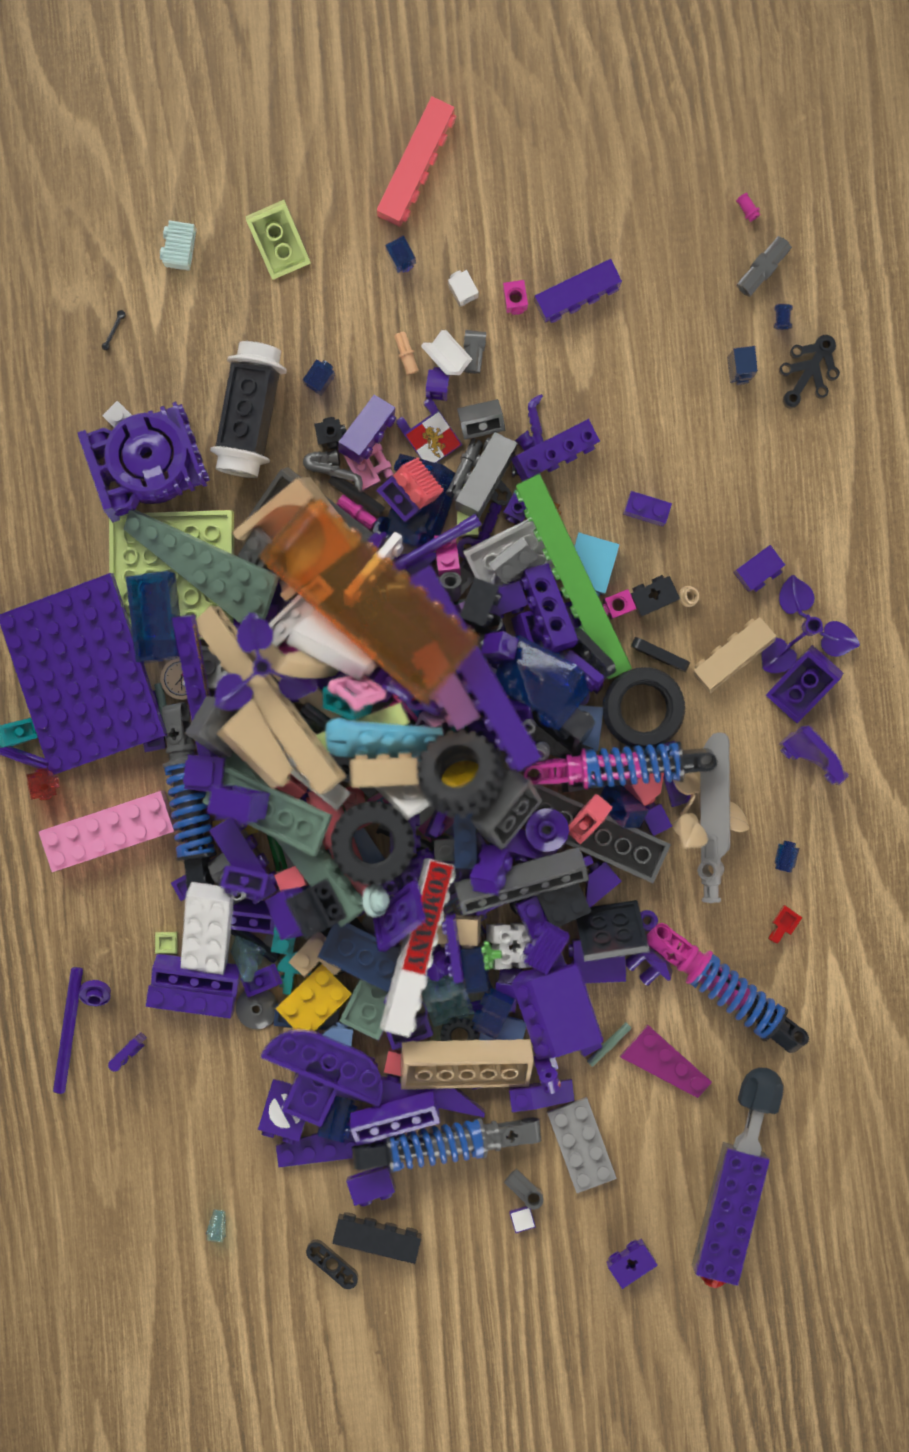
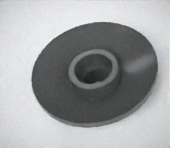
[236,990,278,1029]

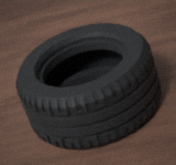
[602,667,686,749]

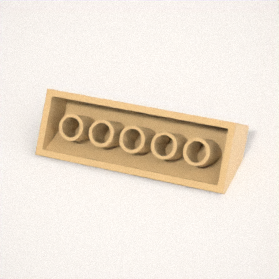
[401,1039,533,1089]

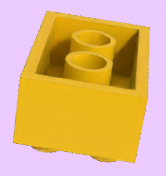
[276,964,352,1032]

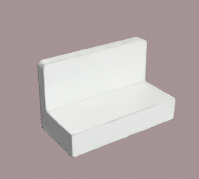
[421,330,472,375]

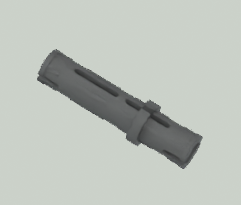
[446,438,483,499]

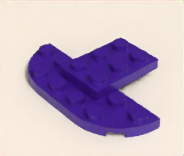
[260,1029,383,1127]

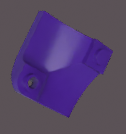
[779,726,849,785]

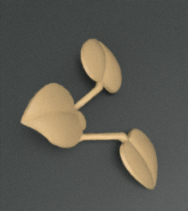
[673,773,749,849]

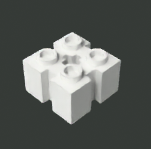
[486,922,532,969]

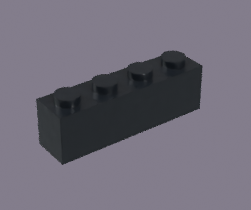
[332,1212,422,1264]

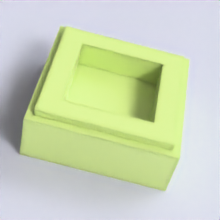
[155,932,178,954]

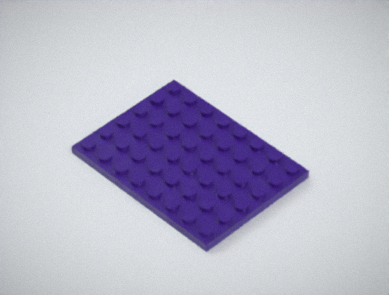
[0,573,167,776]

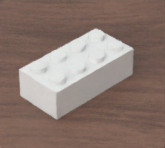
[181,882,234,975]

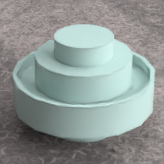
[363,885,389,917]

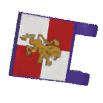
[396,398,462,469]

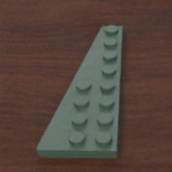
[124,510,279,623]

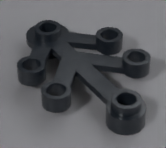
[779,335,840,409]

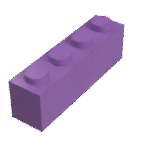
[412,640,480,730]

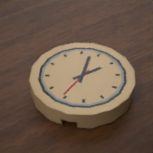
[160,657,187,700]

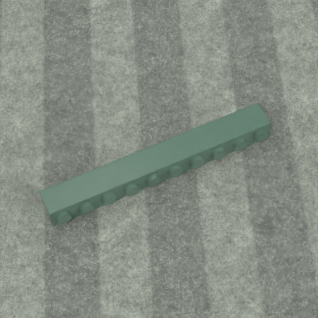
[222,752,365,926]

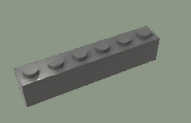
[454,847,588,915]

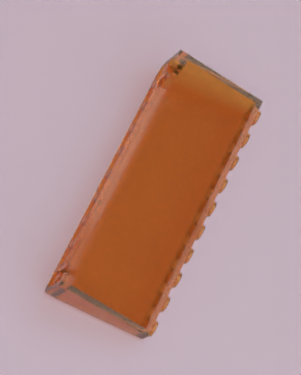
[259,497,479,707]

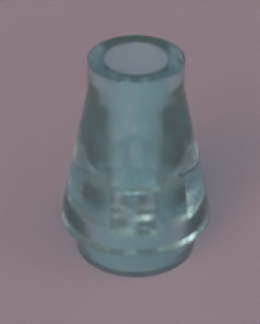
[205,1209,226,1242]

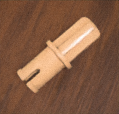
[394,332,419,375]

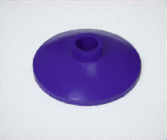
[526,808,569,852]

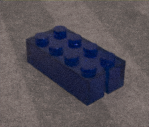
[126,571,180,664]

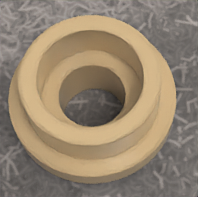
[679,586,699,607]

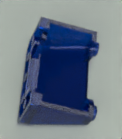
[372,454,455,553]
[494,636,589,730]

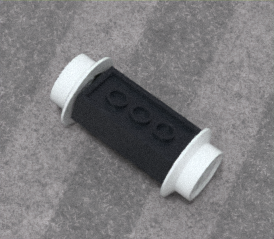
[210,341,287,478]

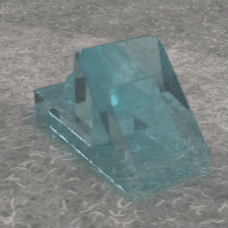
[231,936,265,982]

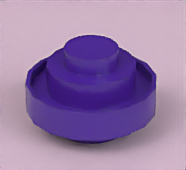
[79,980,111,1007]

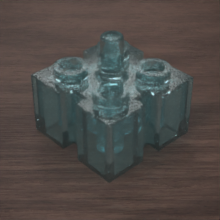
[421,974,475,1027]

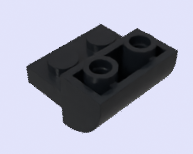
[285,878,347,939]

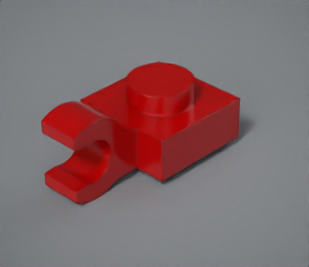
[768,905,803,944]

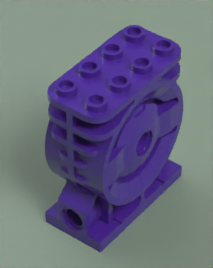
[77,401,210,523]

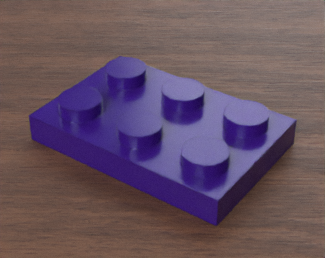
[373,881,425,952]

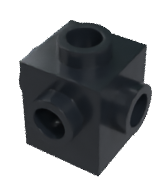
[314,417,346,449]

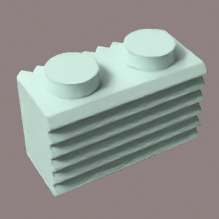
[160,220,197,271]

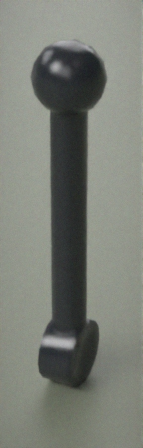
[102,310,126,351]

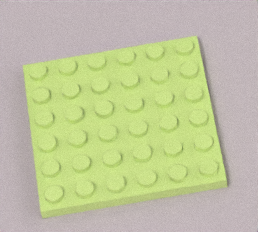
[109,510,234,641]

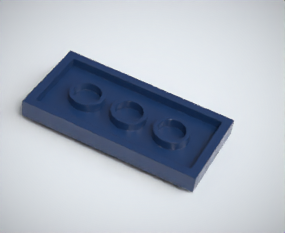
[317,923,400,993]

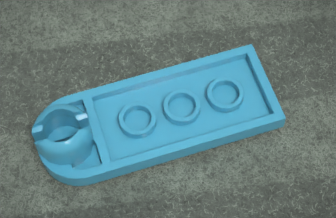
[325,718,443,762]

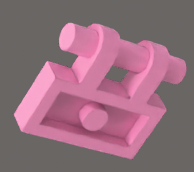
[344,443,394,491]

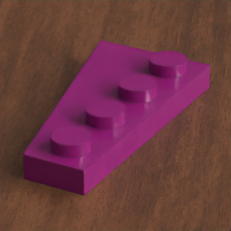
[620,1024,712,1098]

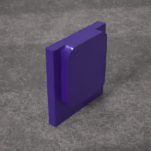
[183,755,226,792]

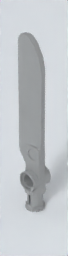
[698,732,730,903]

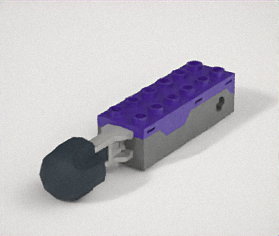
[692,1068,784,1288]

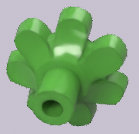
[481,941,503,970]

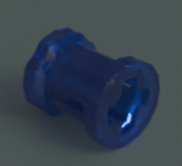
[773,304,793,330]

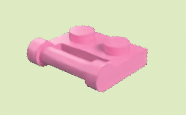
[328,675,386,711]

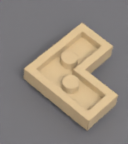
[289,932,341,977]

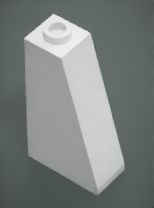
[287,607,378,680]

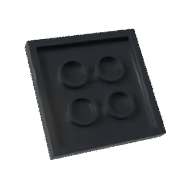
[576,900,649,961]

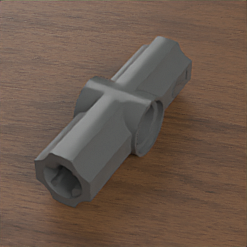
[736,236,792,297]

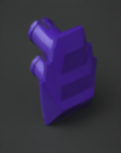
[381,858,424,896]
[625,947,673,986]

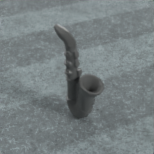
[303,448,363,492]

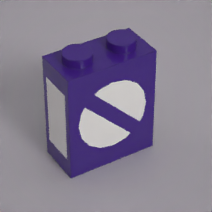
[258,1079,305,1144]

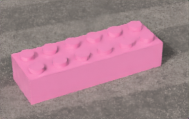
[39,791,176,872]

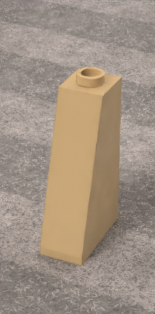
[216,699,293,789]

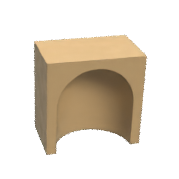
[232,477,363,601]

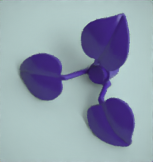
[761,575,860,673]
[215,612,318,710]

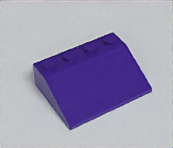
[512,964,604,1060]

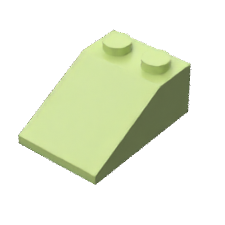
[246,200,311,280]

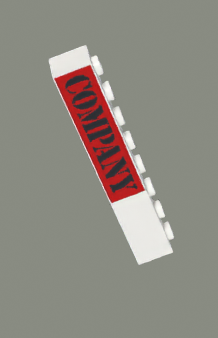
[380,859,455,1036]

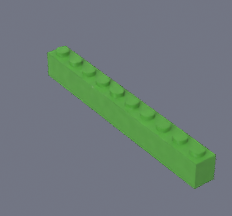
[514,473,632,680]

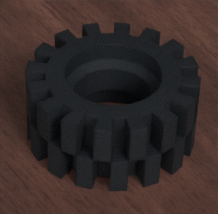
[440,1016,479,1041]

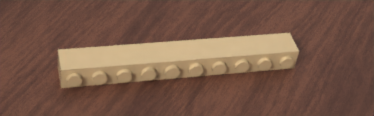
[196,606,346,794]

